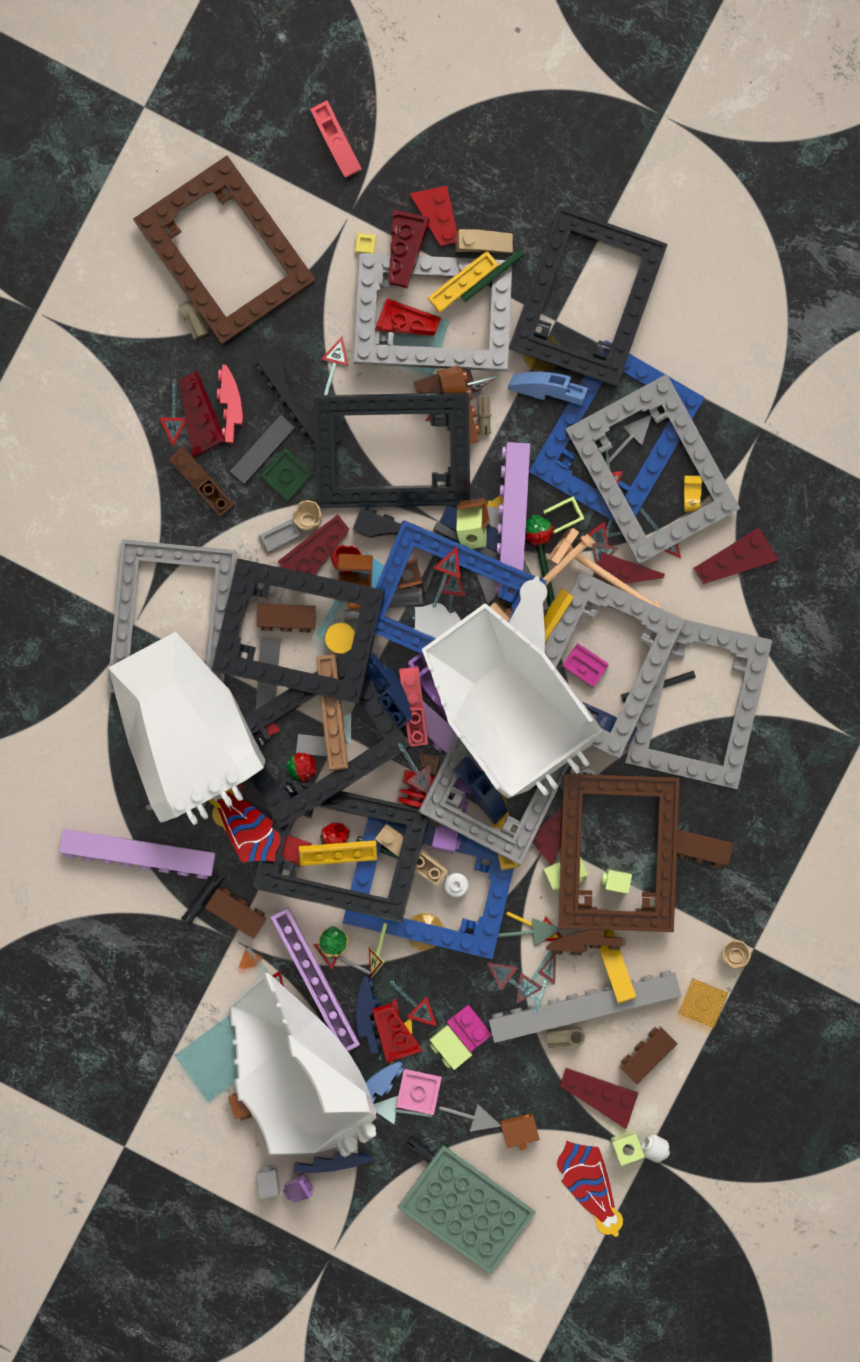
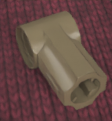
[178,301,209,340]
[547,1028,585,1048]

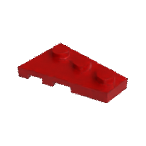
[410,186,457,247]

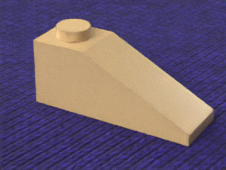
[455,229,513,253]

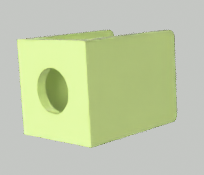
[542,496,584,535]
[457,506,487,549]
[611,1130,645,1166]

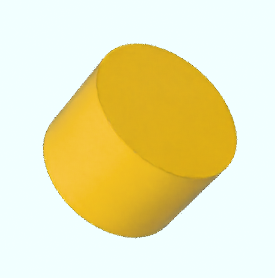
[325,623,355,654]

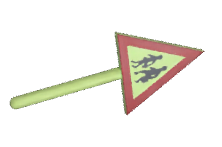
[369,923,387,978]

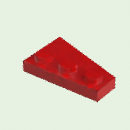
[375,298,441,336]
[372,1004,423,1063]

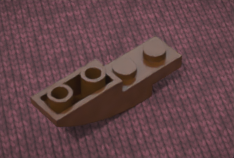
[168,446,234,517]
[546,929,626,955]

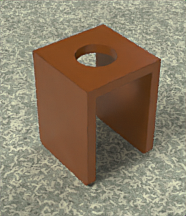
[457,497,490,528]
[338,554,373,587]
[398,559,423,590]
[501,1113,540,1148]

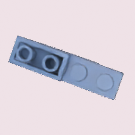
[508,372,588,405]
[366,1060,404,1102]

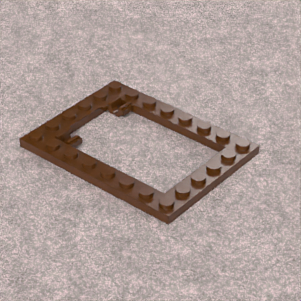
[133,155,316,345]
[558,773,680,932]

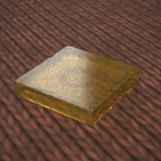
[678,978,728,1028]

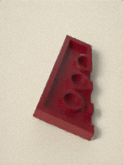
[388,210,430,289]
[179,372,225,458]
[277,514,350,575]
[693,528,779,584]
[560,1067,639,1129]

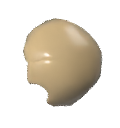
[293,500,322,532]
[721,939,751,969]

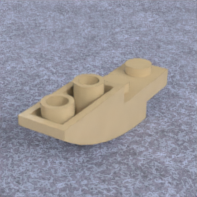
[375,823,448,886]

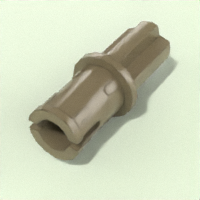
[477,396,492,434]

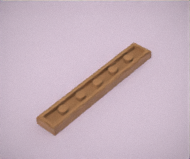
[316,654,349,771]

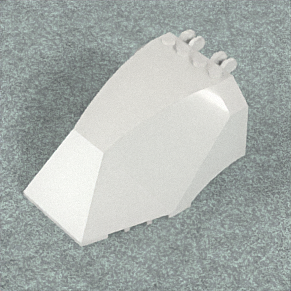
[422,603,603,798]
[108,631,265,825]
[230,973,376,1157]

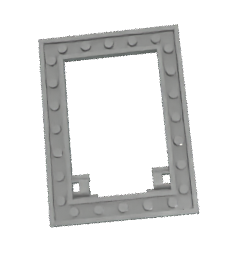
[354,253,512,372]
[565,374,740,564]
[107,539,237,693]
[545,572,685,759]
[625,620,772,789]
[418,734,570,865]

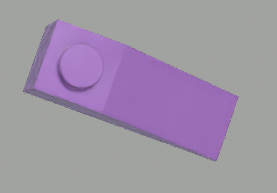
[283,1173,314,1203]

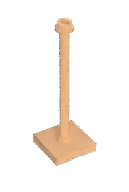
[547,528,660,608]
[490,534,595,622]

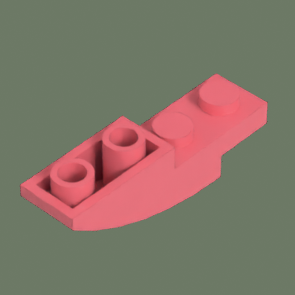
[310,100,362,178]
[217,365,243,444]
[399,666,428,747]

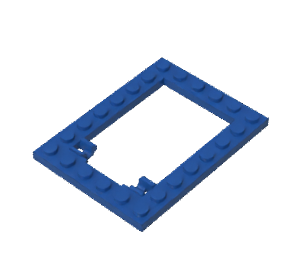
[529,340,705,523]
[376,520,547,654]
[343,818,514,959]

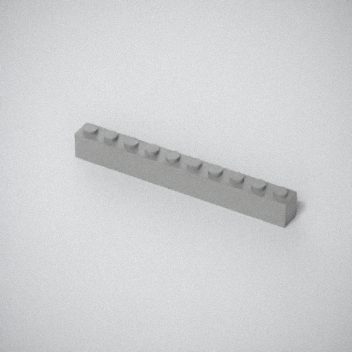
[489,970,681,1043]

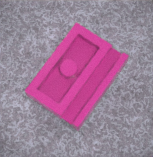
[562,643,609,687]
[447,1004,492,1052]

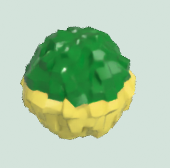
[318,926,349,957]

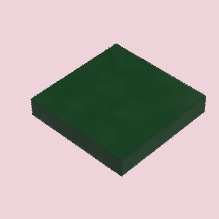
[260,448,313,502]

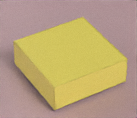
[355,233,376,254]

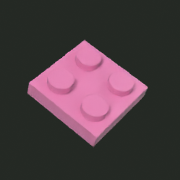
[396,1069,442,1115]

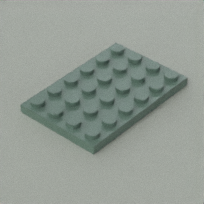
[397,1144,536,1274]

